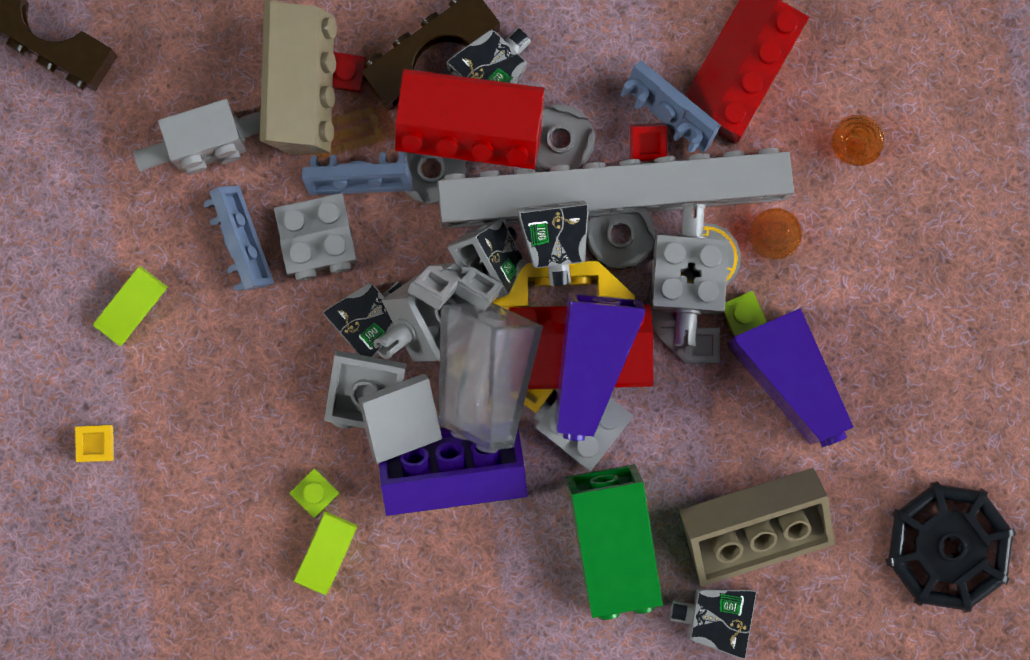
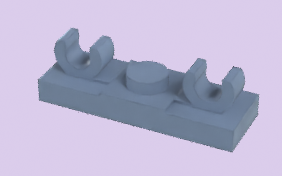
[620,61,721,153]
[302,152,413,195]
[203,186,274,291]

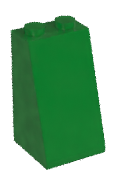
[566,464,663,620]

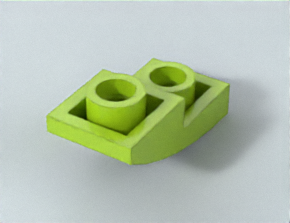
[93,266,168,347]
[294,511,357,595]

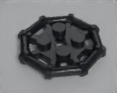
[885,481,1016,613]

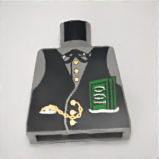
[446,27,531,84]
[517,200,588,286]
[447,220,524,299]
[322,281,402,358]
[670,589,757,659]

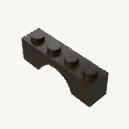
[0,0,118,91]
[362,0,500,111]

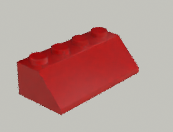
[685,0,810,145]
[395,69,545,170]
[509,304,654,390]

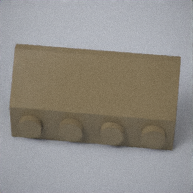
[259,0,337,155]
[678,467,835,587]

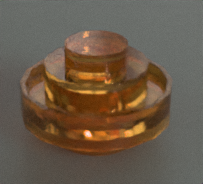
[832,115,884,166]
[749,208,802,260]

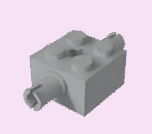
[133,99,260,175]
[650,203,729,347]
[374,262,487,362]

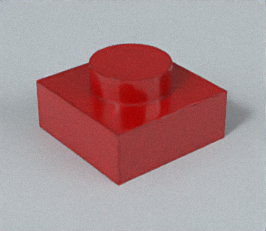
[332,52,367,93]
[630,123,667,161]

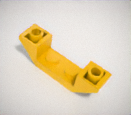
[493,261,635,316]

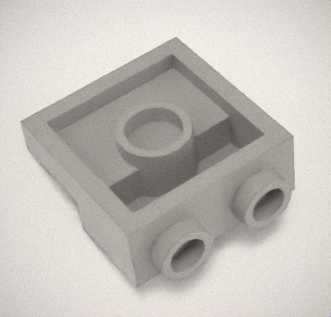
[274,193,358,281]
[324,350,407,429]
[534,389,634,472]

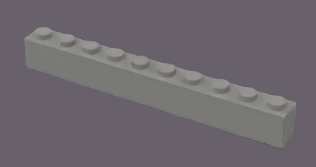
[438,148,794,229]

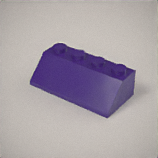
[379,418,528,516]

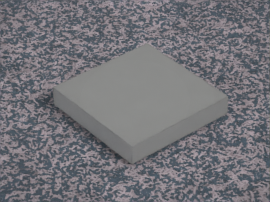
[358,374,442,464]

